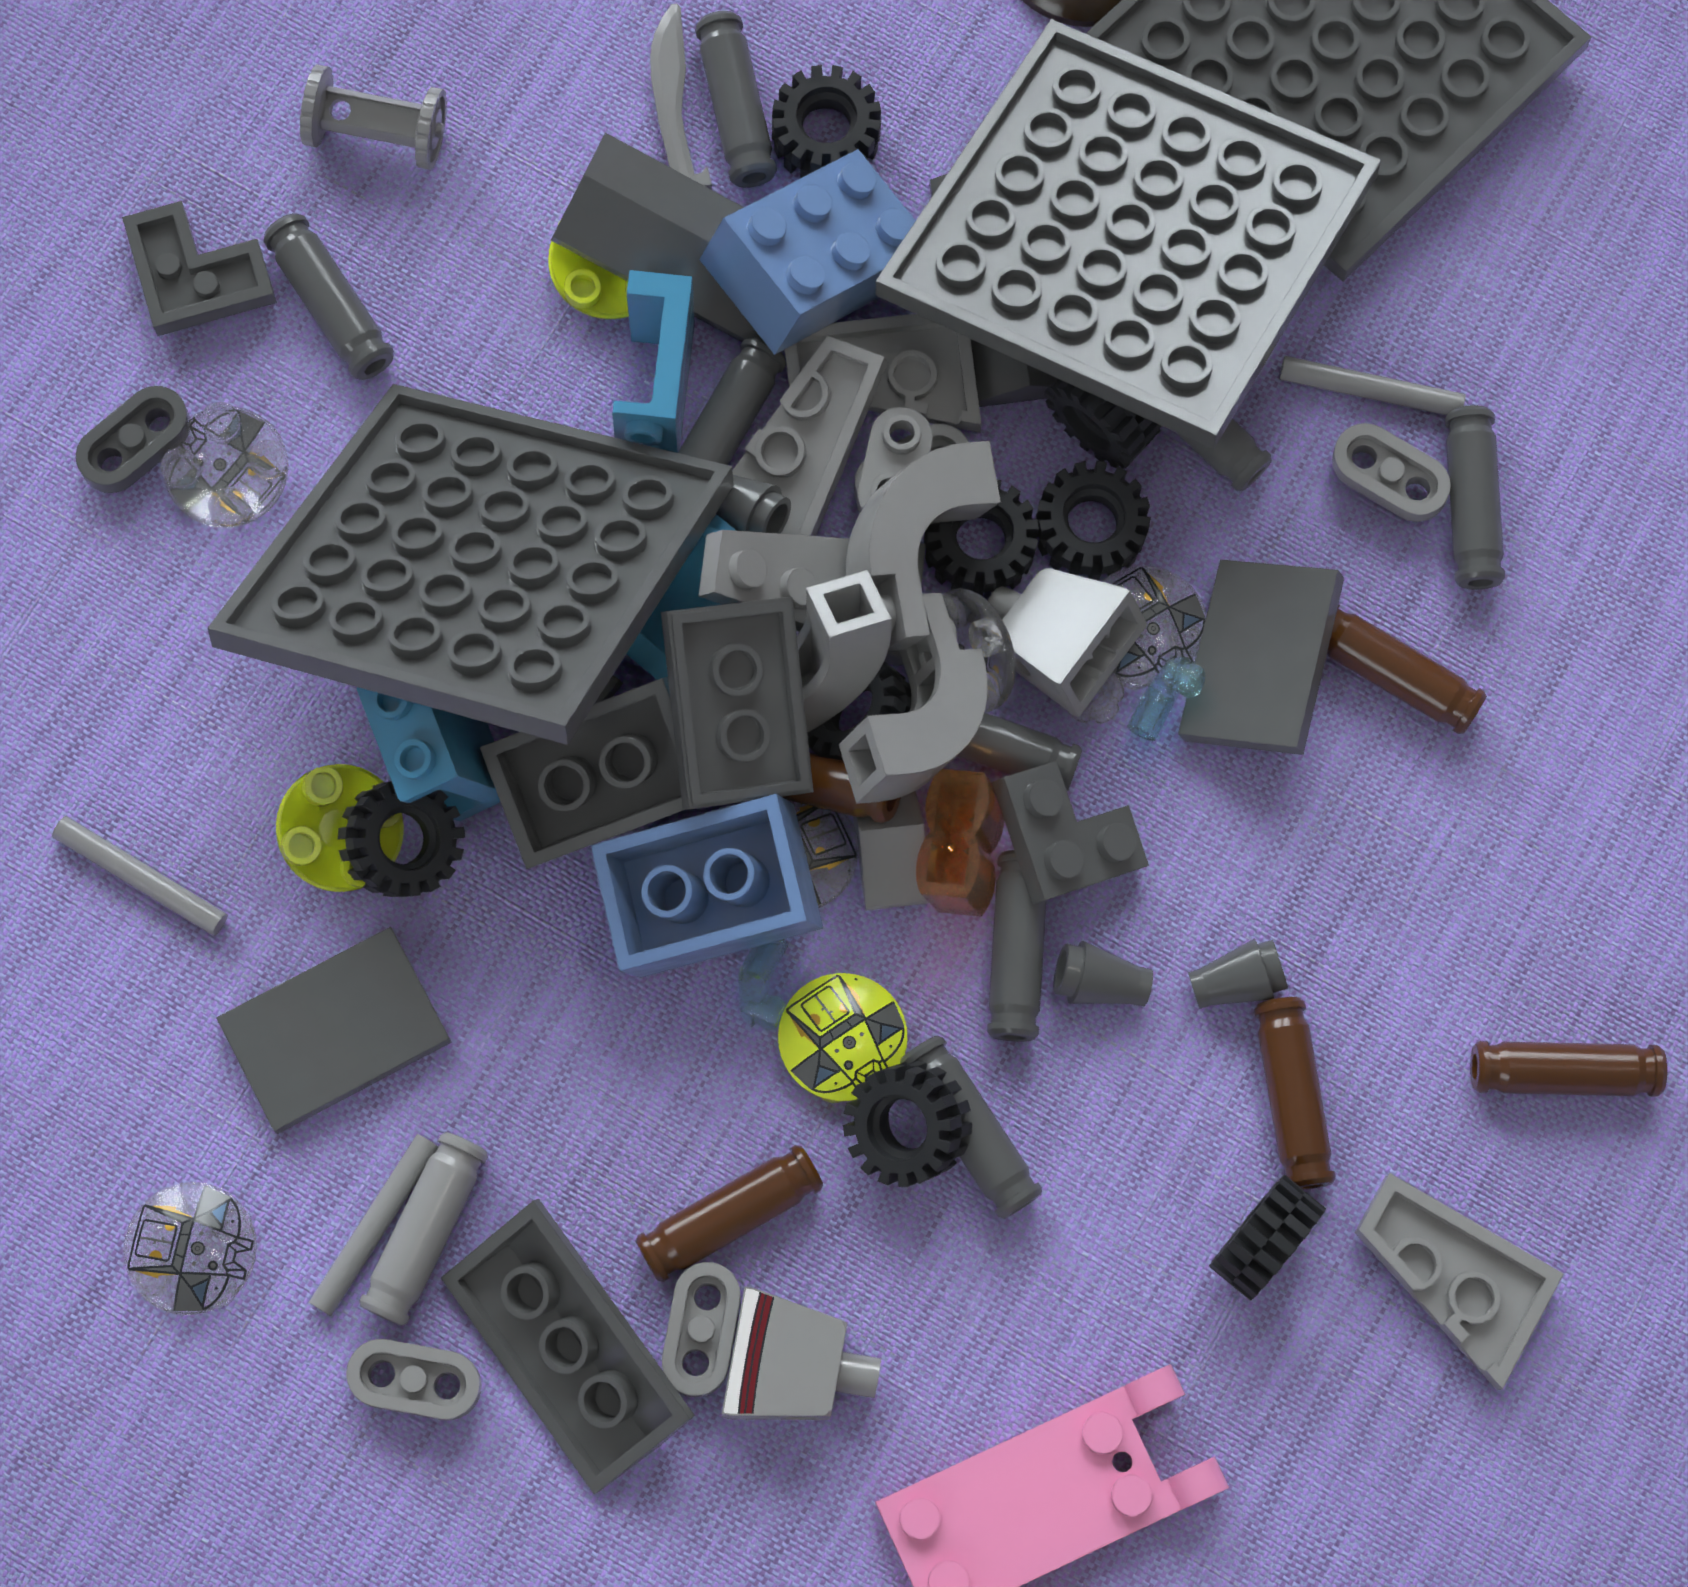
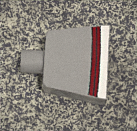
[722,1287,881,1420]

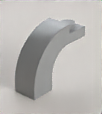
[846,441,1001,652]
[797,570,891,732]
[839,593,988,804]

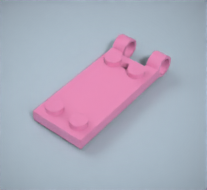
[875,1364,1229,1587]

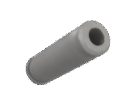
[359,1132,488,1326]

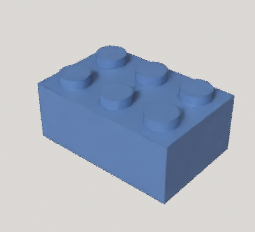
[699,149,916,355]
[591,794,823,978]

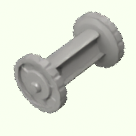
[300,64,447,170]

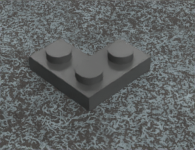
[122,201,277,336]
[992,761,1149,904]

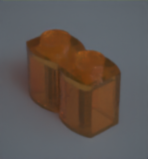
[916,769,1004,917]

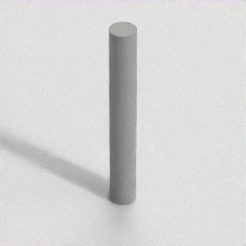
[1279,356,1466,415]
[52,816,228,936]
[309,1134,438,1316]

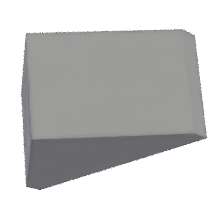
[853,791,929,911]

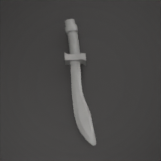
[650,3,712,190]

